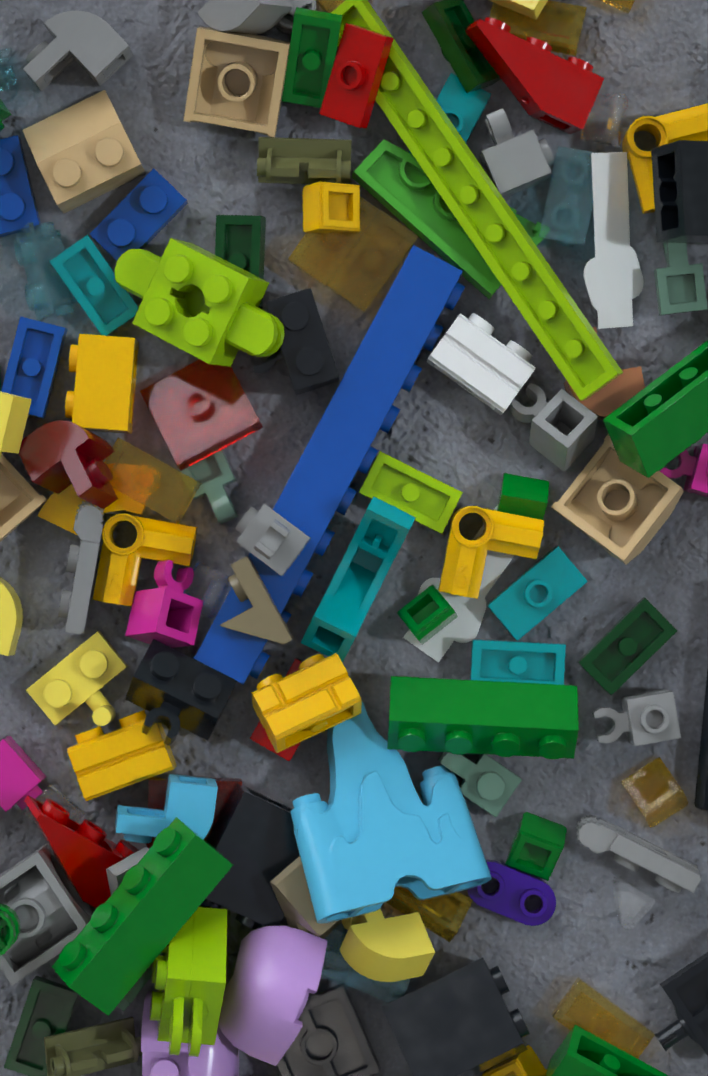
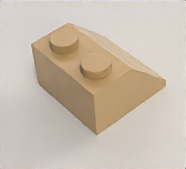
[22,90,146,213]

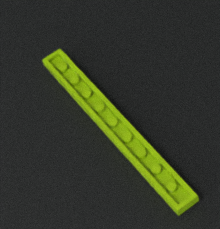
[331,0,623,401]

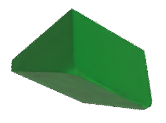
[505,812,567,881]

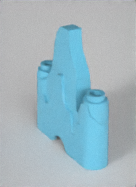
[290,701,492,924]

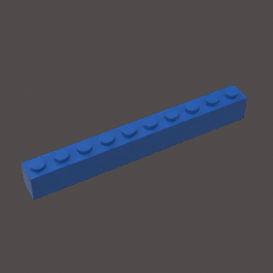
[194,245,466,685]

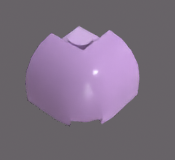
[218,926,328,1066]
[141,991,239,1076]

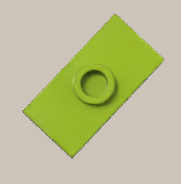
[359,451,463,534]

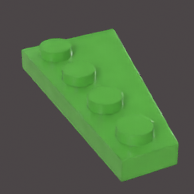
[351,139,552,299]

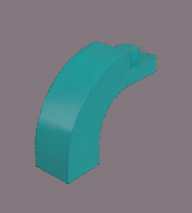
[301,496,416,663]

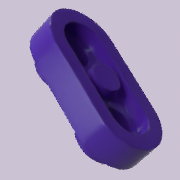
[467,860,556,926]

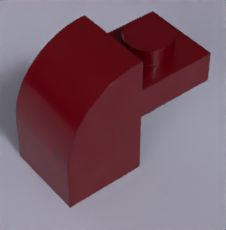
[19,420,118,509]

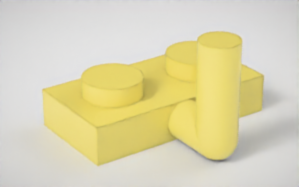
[26,631,128,726]

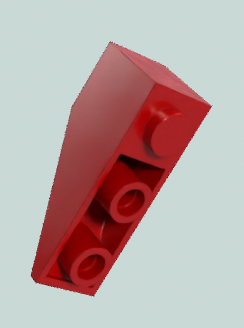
[466,17,604,134]
[24,795,139,908]

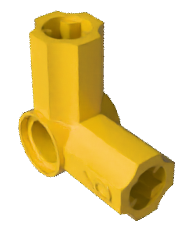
[622,103,708,214]
[438,506,544,599]
[92,513,198,607]

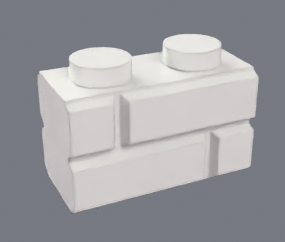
[427,313,536,415]

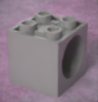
[0,843,96,985]

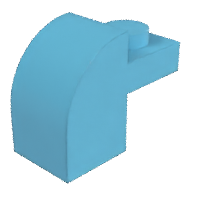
[115,774,218,843]

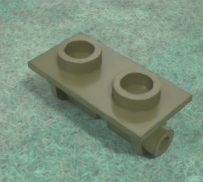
[257,137,352,184]
[44,1017,142,1076]

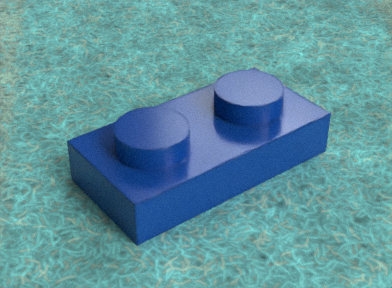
[0,135,42,237]
[90,168,188,261]
[1,316,67,419]

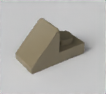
[220,556,294,644]
[270,856,342,939]

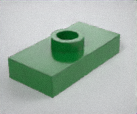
[282,7,343,108]

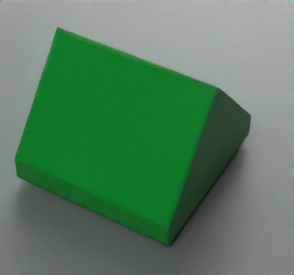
[497,473,549,520]
[397,584,458,645]

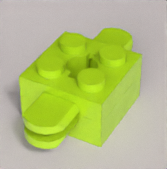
[114,238,285,367]
[150,905,227,1057]

